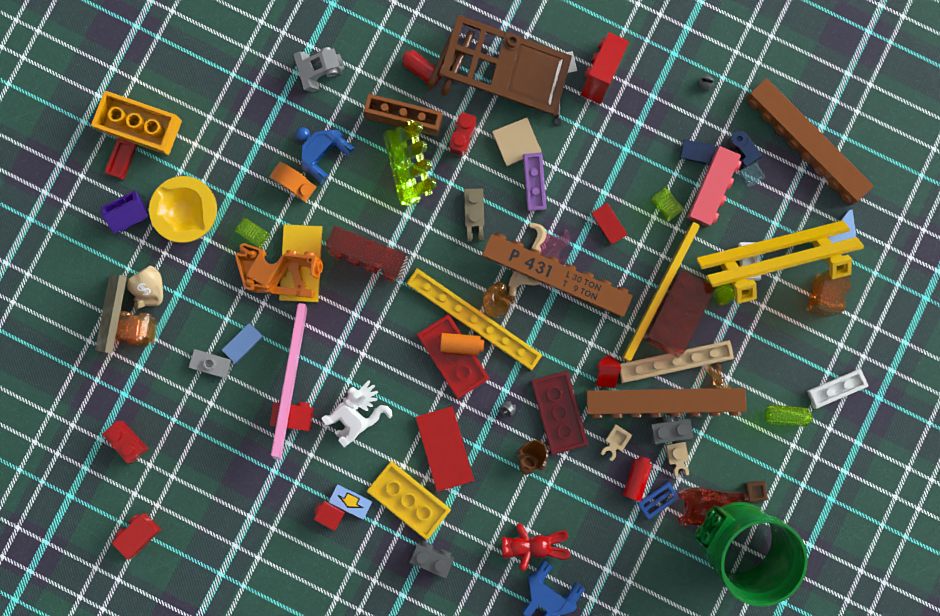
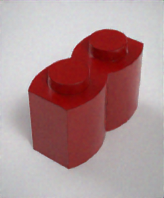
[450,112,476,157]

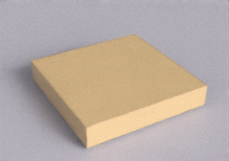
[492,118,541,167]

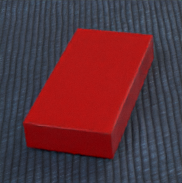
[104,138,137,180]
[591,203,628,245]

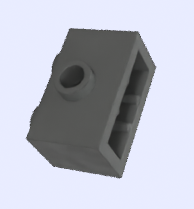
[648,417,693,444]

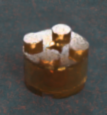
[115,311,157,346]

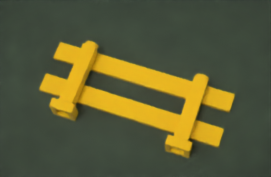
[697,220,864,304]

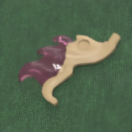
[508,223,570,297]

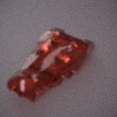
[678,487,749,526]

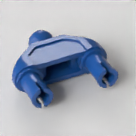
[295,127,355,184]

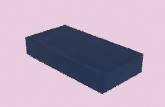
[680,139,719,165]

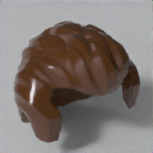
[516,440,548,475]

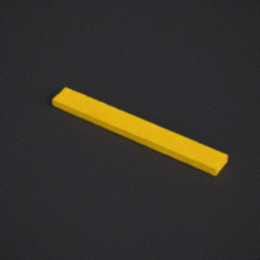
[621,222,700,362]
[406,268,542,371]

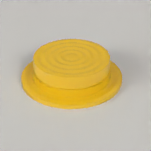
[149,176,217,243]

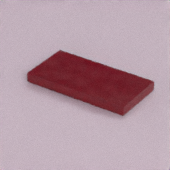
[531,370,589,455]

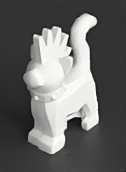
[321,380,392,447]

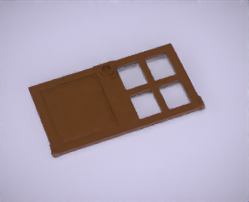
[439,15,572,116]

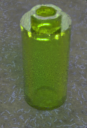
[766,404,812,427]

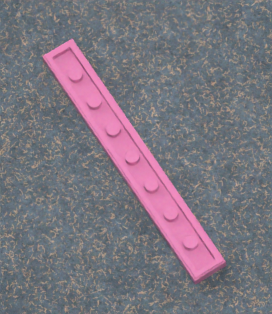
[271,303,307,460]

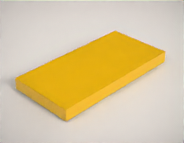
[279,225,323,302]
[366,461,451,540]

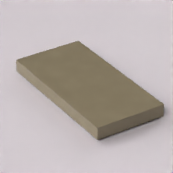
[95,275,127,353]

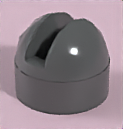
[698,75,714,92]
[499,401,516,418]

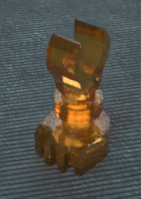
[707,363,731,388]

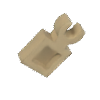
[600,424,632,461]
[665,442,689,477]

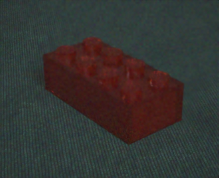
[325,225,408,282]
[644,269,716,358]

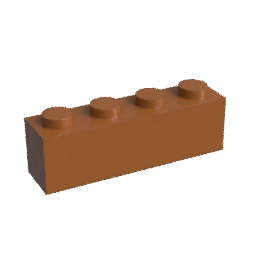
[364,94,443,137]

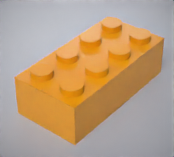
[91,90,182,156]

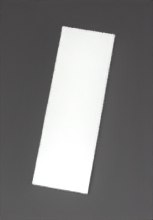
[807,369,868,409]

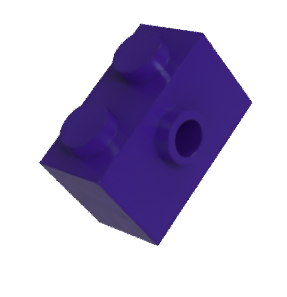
[101,190,149,234]

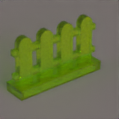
[383,120,436,206]

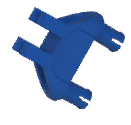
[522,559,586,616]

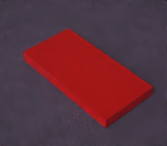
[417,314,490,399]
[416,406,474,492]

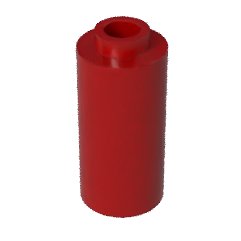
[402,50,441,85]
[622,456,653,502]

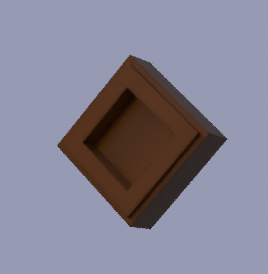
[745,480,768,503]

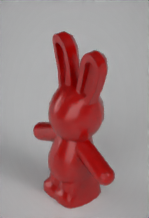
[502,523,571,571]

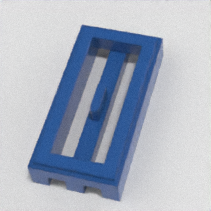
[636,481,680,520]

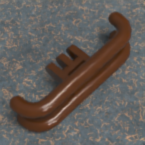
[427,26,475,96]

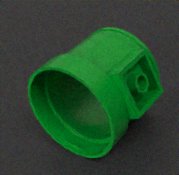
[694,502,808,607]

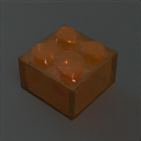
[806,270,851,317]

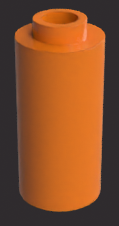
[440,333,484,355]

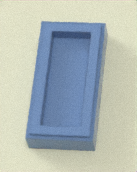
[222,323,264,364]

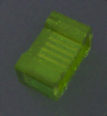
[651,187,684,222]
[235,217,270,249]
[706,280,735,307]

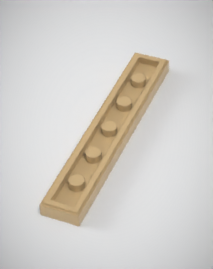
[619,340,734,383]

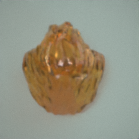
[483,282,514,318]

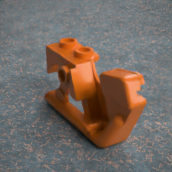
[235,243,323,298]

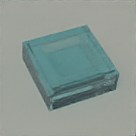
[739,162,766,188]

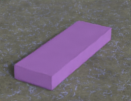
[523,152,547,211]

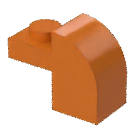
[269,162,316,202]

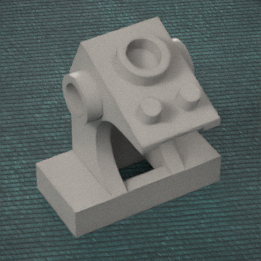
[294,47,345,92]

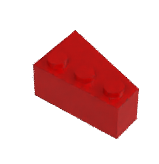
[580,32,629,104]

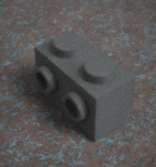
[410,541,454,578]

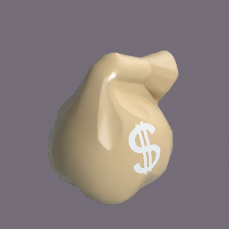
[126,266,163,310]

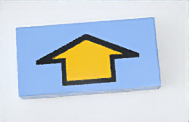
[329,485,372,519]

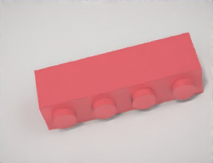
[687,146,741,227]

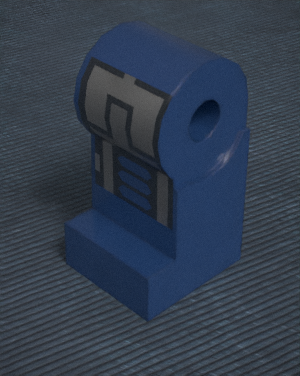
[728,131,762,170]

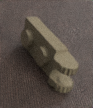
[464,188,484,242]

